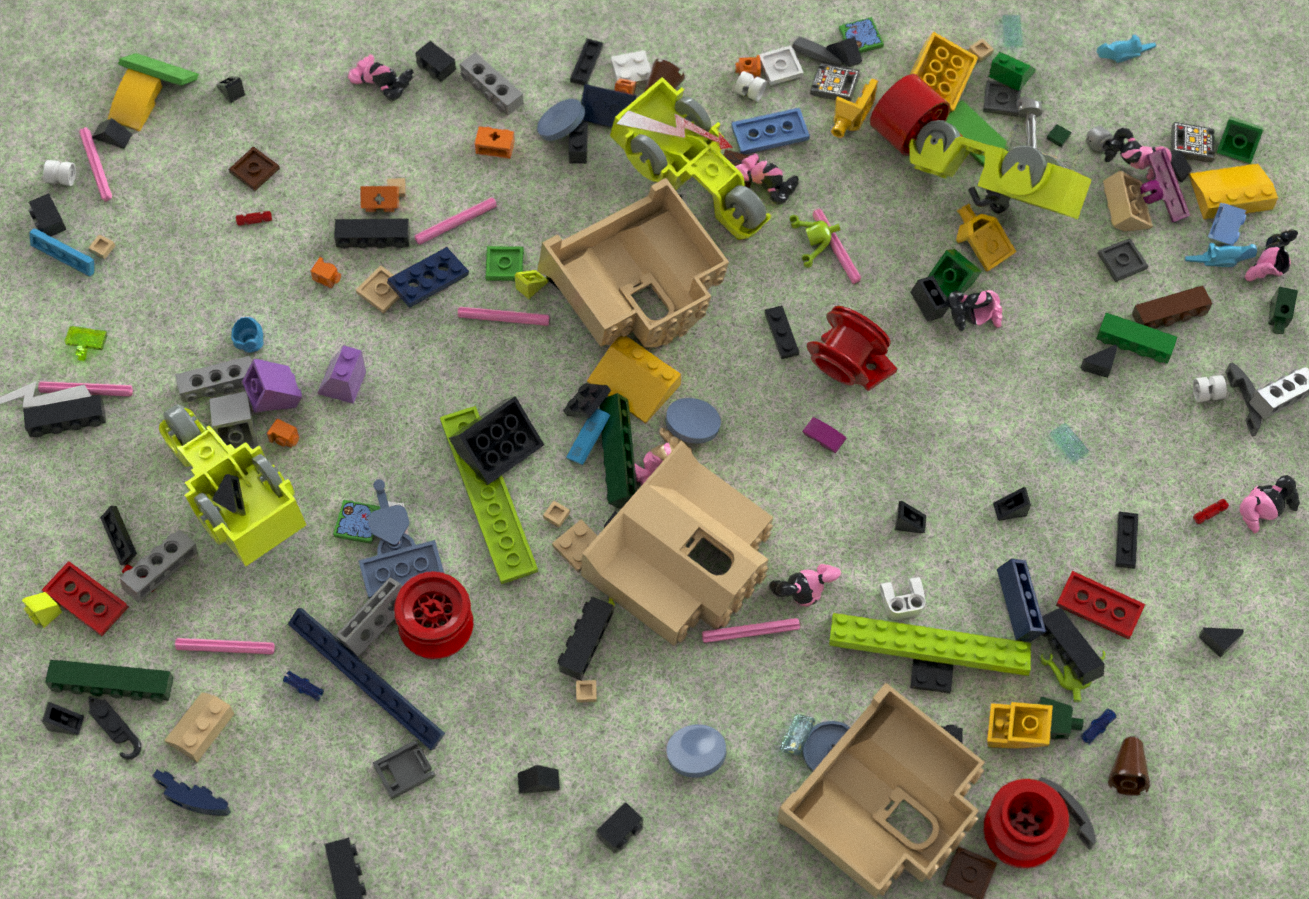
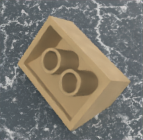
[1103,171,1153,231]
[164,692,234,762]

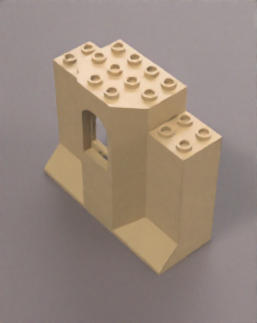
[537,178,729,348]
[581,441,773,646]
[777,683,985,898]

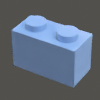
[1208,203,1246,245]

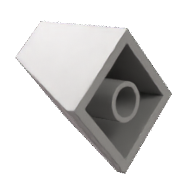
[209,392,258,449]

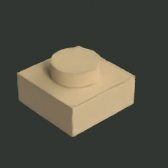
[969,38,994,62]
[387,178,406,197]
[88,234,115,259]
[543,501,570,528]
[576,680,597,703]

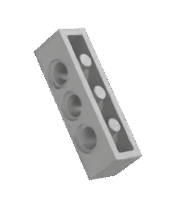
[460,52,524,115]
[175,356,252,402]
[1249,367,1309,419]
[120,529,197,603]
[335,578,402,656]

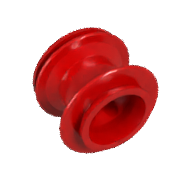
[807,306,891,386]
[394,571,474,659]
[983,779,1069,869]

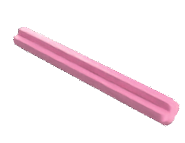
[79,127,112,202]
[414,197,497,245]
[813,209,861,284]
[458,307,550,326]
[38,381,133,396]
[702,618,800,643]
[175,638,275,654]

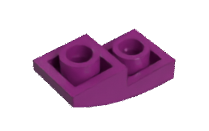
[802,417,847,453]

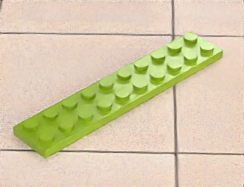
[439,406,538,585]
[829,613,1031,676]

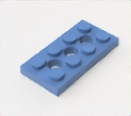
[731,108,810,154]

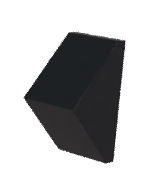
[826,37,862,67]
[216,76,245,103]
[92,118,132,149]
[1170,150,1192,183]
[1080,344,1117,378]
[212,474,246,516]
[993,487,1031,521]
[895,501,926,533]
[1199,627,1244,658]
[42,702,84,735]
[517,765,560,794]

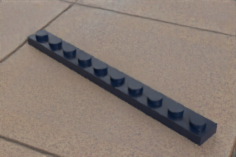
[288,608,445,750]

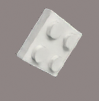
[758,46,804,86]
[611,50,651,85]

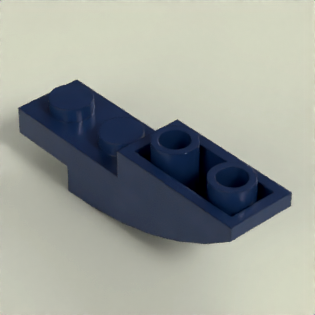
[152,769,231,816]

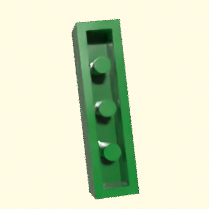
[1096,313,1178,364]

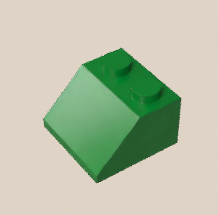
[988,52,1036,91]
[1216,116,1264,164]
[927,249,982,297]

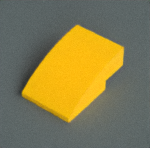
[108,68,163,131]
[987,702,1053,748]

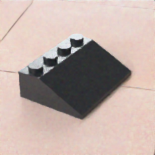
[449,396,544,485]

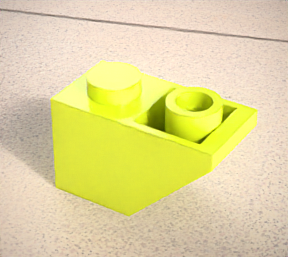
[22,592,62,628]

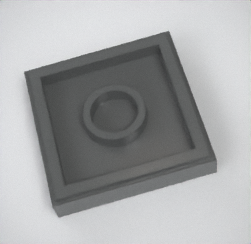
[983,80,1021,117]
[1097,238,1148,282]

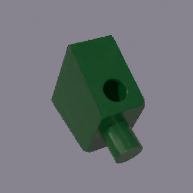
[1268,286,1298,334]
[1038,697,1084,740]

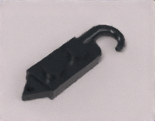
[88,696,142,760]

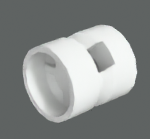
[735,71,767,102]
[43,160,76,186]
[1193,375,1227,402]

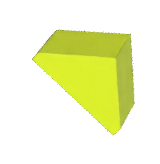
[515,270,549,299]

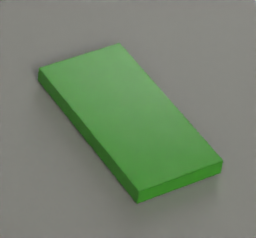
[118,53,199,86]
[946,100,1011,167]

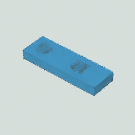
[566,409,610,465]

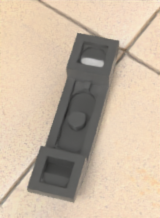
[1225,363,1262,437]
[1038,777,1096,850]

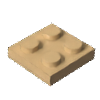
[356,265,400,314]
[552,519,597,572]

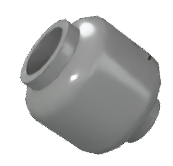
[1086,126,1113,152]

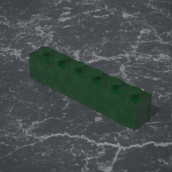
[599,393,637,509]
[45,659,174,702]

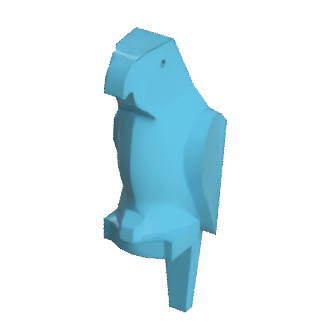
[1097,35,1156,63]
[1185,243,1257,267]

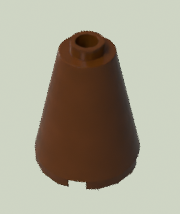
[644,59,685,92]
[1108,736,1150,796]

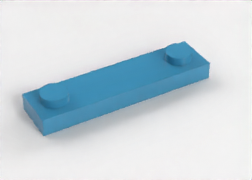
[29,228,94,276]

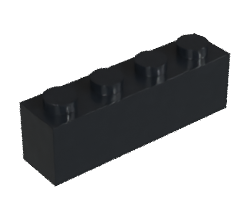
[334,219,410,249]
[23,395,106,437]
[557,597,614,681]
[1042,607,1105,686]
[324,837,367,899]

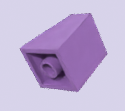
[318,345,366,404]
[242,359,302,413]

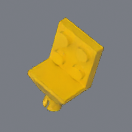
[831,78,878,138]
[956,203,1017,271]

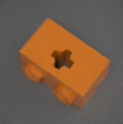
[475,126,515,159]
[360,186,399,212]

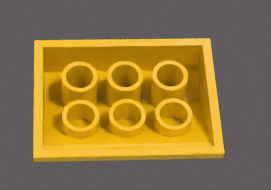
[910,31,978,112]
[1189,164,1278,220]
[587,336,681,424]

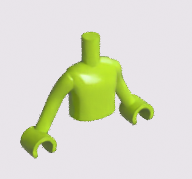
[789,215,841,268]
[1040,651,1106,703]

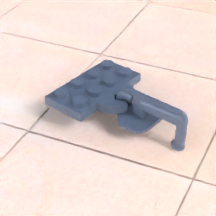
[359,479,444,599]

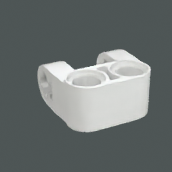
[880,577,926,620]

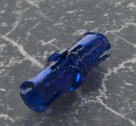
[283,671,324,701]
[1080,708,1117,744]

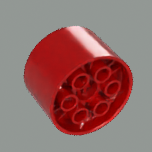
[870,74,950,156]

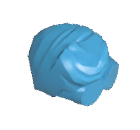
[231,317,264,353]

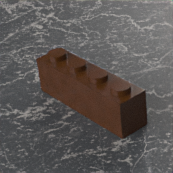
[1132,285,1212,329]

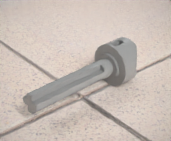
[1018,96,1042,149]

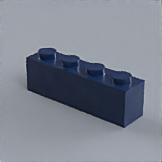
[997,558,1046,642]

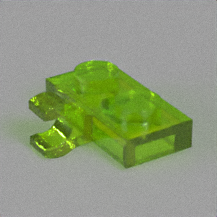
[65,326,108,361]

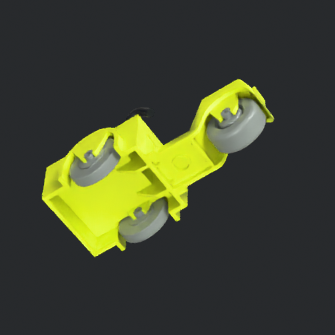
[610,77,771,240]
[909,120,1092,220]
[159,404,307,567]

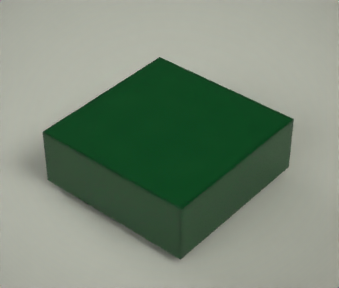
[1047,124,1072,148]

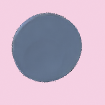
[537,99,585,141]
[665,398,721,444]
[803,721,850,772]
[667,724,726,778]

